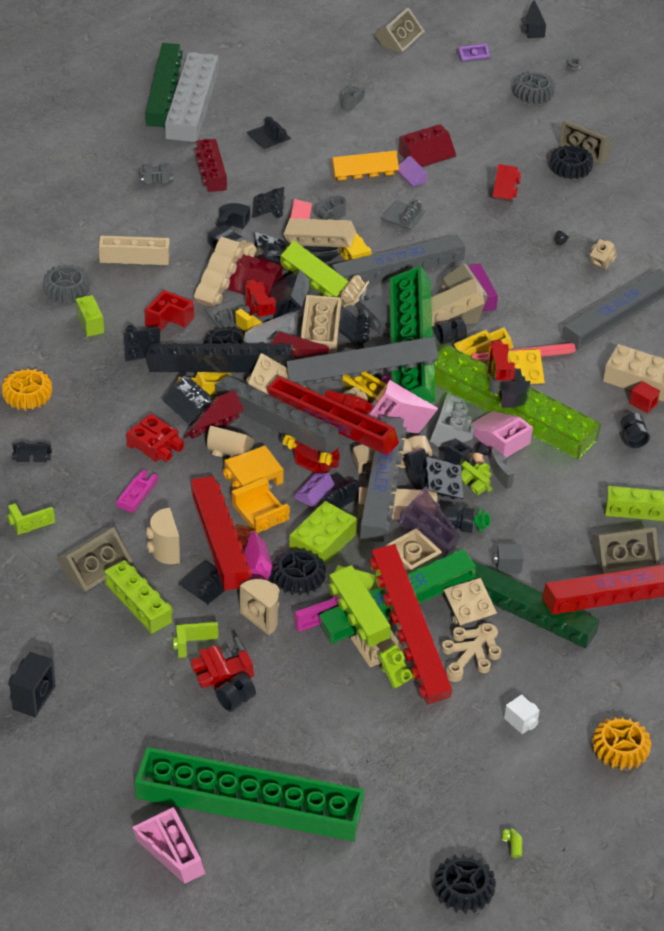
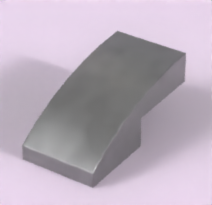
[490,448,515,489]

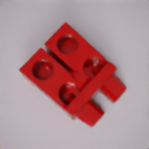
[126,414,184,463]

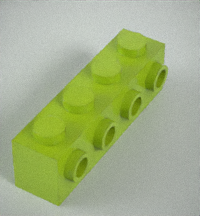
[280,241,349,297]
[605,486,664,521]
[104,560,173,634]
[328,565,391,648]

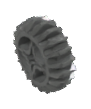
[513,71,555,104]
[43,264,90,303]

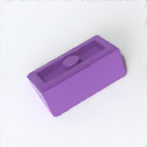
[456,43,490,62]
[397,156,427,187]
[294,473,334,507]

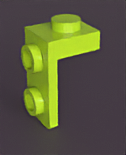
[6,503,55,535]
[173,622,218,658]

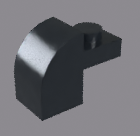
[217,203,250,229]
[499,368,531,408]
[441,440,473,471]
[405,448,428,490]

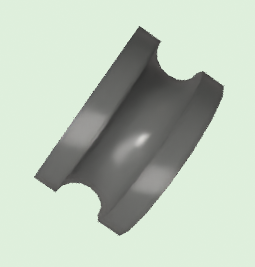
[567,57,582,71]

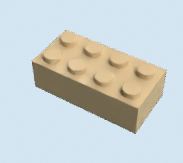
[301,295,342,354]
[603,344,664,401]

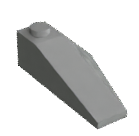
[244,312,296,344]
[430,393,475,448]

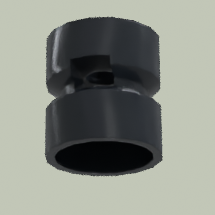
[435,317,467,345]
[620,413,650,448]
[445,505,475,533]
[215,673,256,712]

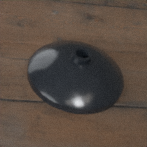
[302,246,341,263]

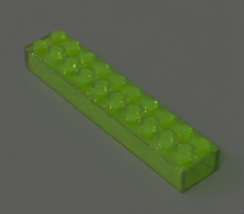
[434,345,601,460]

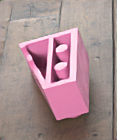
[132,807,206,884]

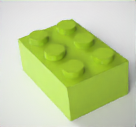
[289,501,357,565]

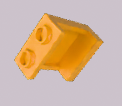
[223,446,284,490]
[232,477,290,533]

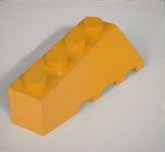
[330,151,399,181]

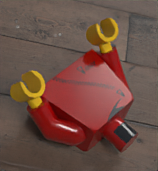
[282,435,340,473]

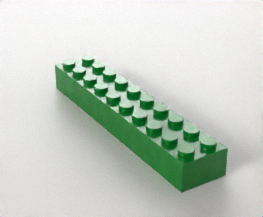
[389,265,436,403]
[135,747,365,842]

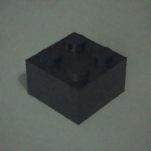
[8,652,56,718]

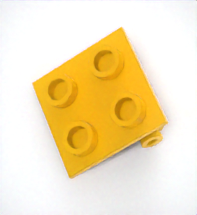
[508,349,545,384]

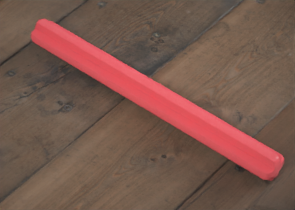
[471,343,576,364]

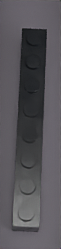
[146,343,295,373]

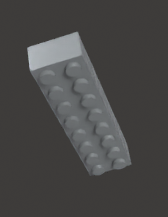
[165,52,219,142]

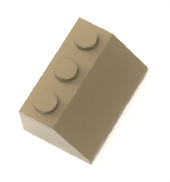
[374,7,425,53]
[559,119,612,164]
[438,264,488,324]
[56,527,133,592]
[592,527,660,574]

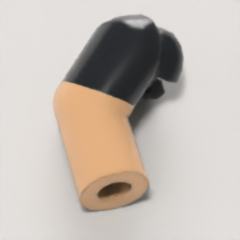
[472,444,490,465]

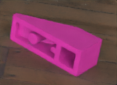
[244,531,272,581]

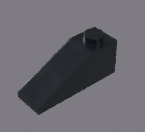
[522,1,546,38]

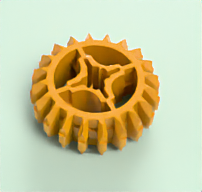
[2,368,52,411]
[592,716,651,771]

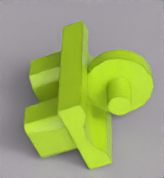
[461,461,493,495]
[378,645,413,688]

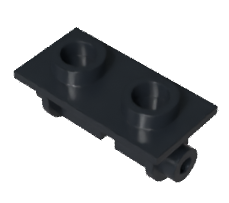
[12,442,52,462]

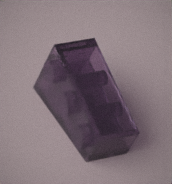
[398,487,460,558]

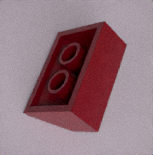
[398,124,456,167]
[226,254,282,298]

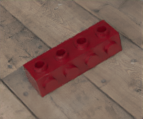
[194,139,227,192]

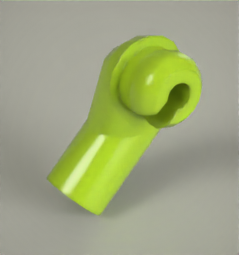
[502,828,522,858]

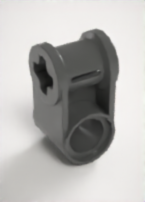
[341,84,365,110]
[314,196,346,220]

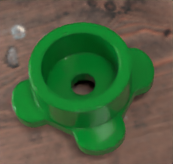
[473,509,491,532]

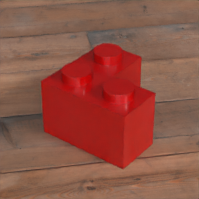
[493,164,522,202]
[145,290,194,332]

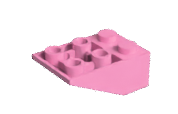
[368,380,438,434]
[471,411,533,458]

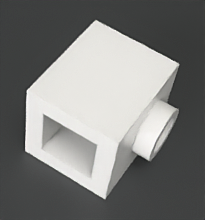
[504,695,540,734]

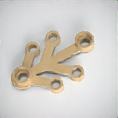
[442,623,501,682]

